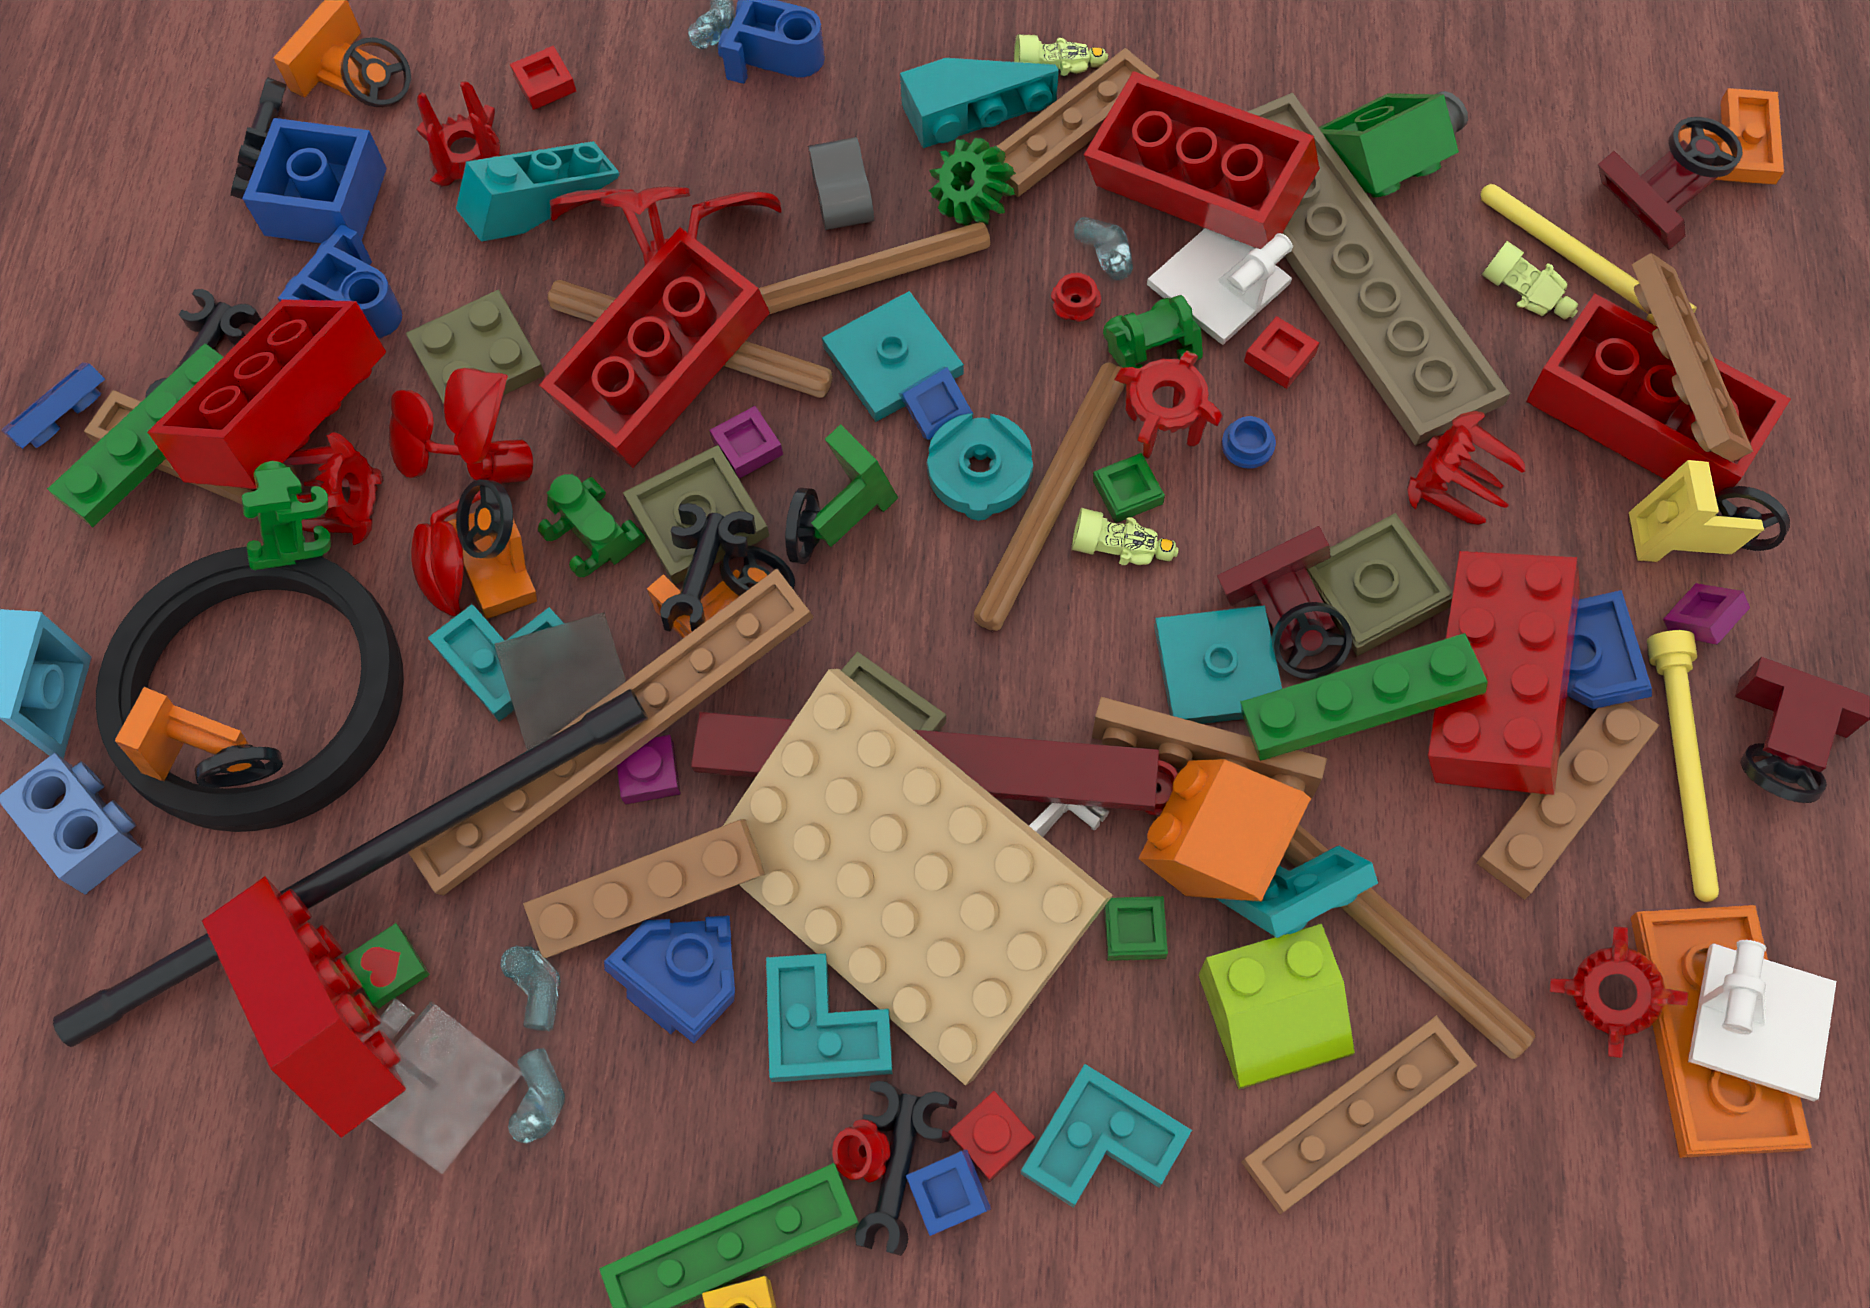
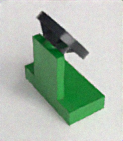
[785,424,898,564]

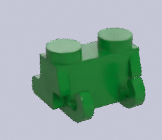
[1103,295,1203,385]
[242,461,331,570]
[538,474,646,577]

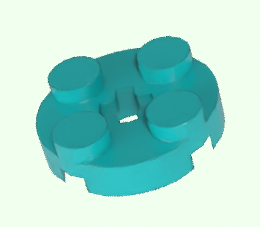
[927,413,1033,521]

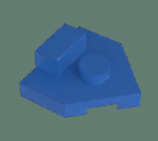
[1567,590,1652,709]
[604,916,735,1043]

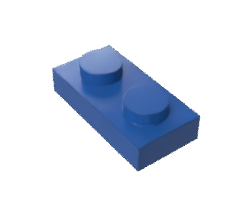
[1,362,105,449]

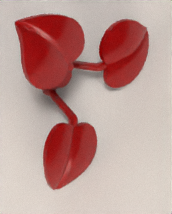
[550,186,782,265]
[389,368,533,616]

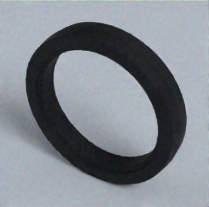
[96,545,404,832]

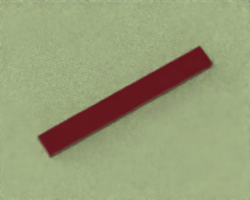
[691,712,1159,812]

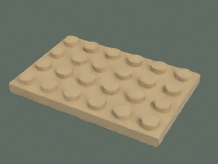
[723,669,1113,1086]

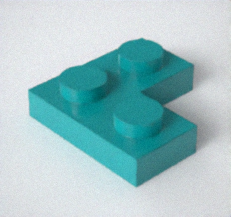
[428,604,587,722]
[1216,845,1378,938]
[766,954,893,1082]
[1020,1064,1192,1208]

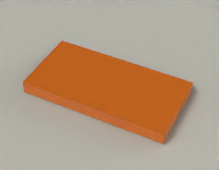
[1630,905,1812,1158]

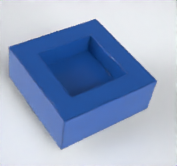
[898,367,973,440]
[906,1149,991,1236]

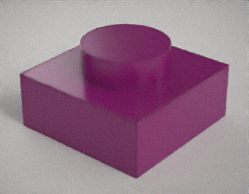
[709,406,783,479]
[1663,583,1750,645]
[617,735,681,805]

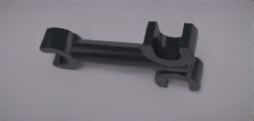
[230,77,287,200]
[145,289,262,398]
[660,503,756,632]
[855,1081,957,1256]

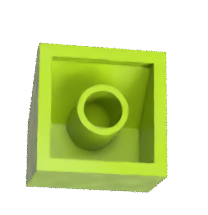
[1198,924,1355,1090]

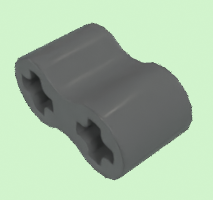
[808,137,874,230]

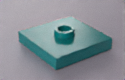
[822,291,964,422]
[1154,605,1282,724]

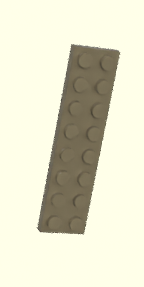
[1248,93,1511,446]

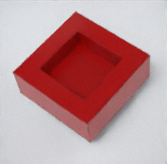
[510,45,577,110]
[1244,316,1320,389]
[948,1091,1035,1182]

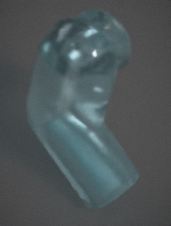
[688,0,735,49]
[1074,216,1133,280]
[500,946,561,1031]
[508,1048,565,1143]

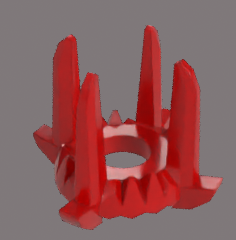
[416,81,501,187]
[1114,351,1223,459]
[1407,411,1525,525]
[283,432,383,545]
[1550,926,1688,1058]

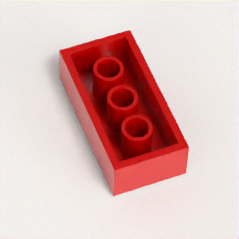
[1084,71,1320,249]
[539,227,770,468]
[1526,293,1791,496]
[147,299,387,489]
[1428,551,1580,795]
[202,876,407,1138]

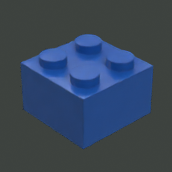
[243,118,387,243]

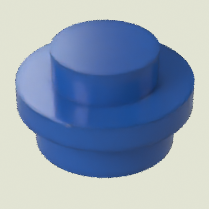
[1221,416,1276,469]

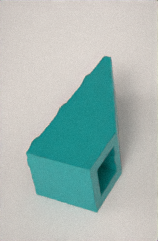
[900,58,1059,148]
[456,141,620,242]

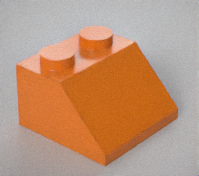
[1138,759,1311,901]

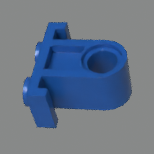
[718,0,825,84]
[278,224,403,338]

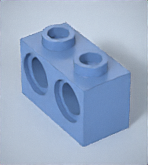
[0,753,142,894]

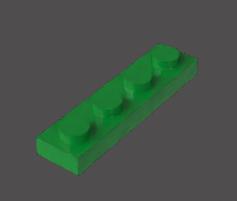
[47,344,223,528]
[1240,633,1488,761]
[599,1163,859,1308]

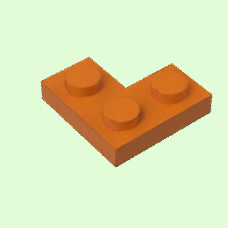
[1678,88,1784,185]

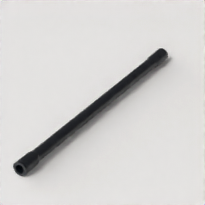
[53,689,648,1047]

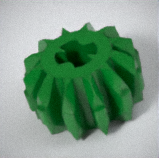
[929,137,1016,226]

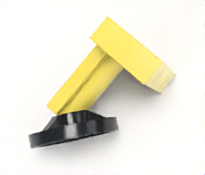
[1629,460,1790,562]

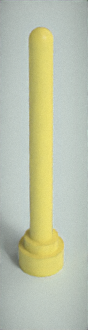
[1480,184,1697,326]
[1647,630,1719,902]

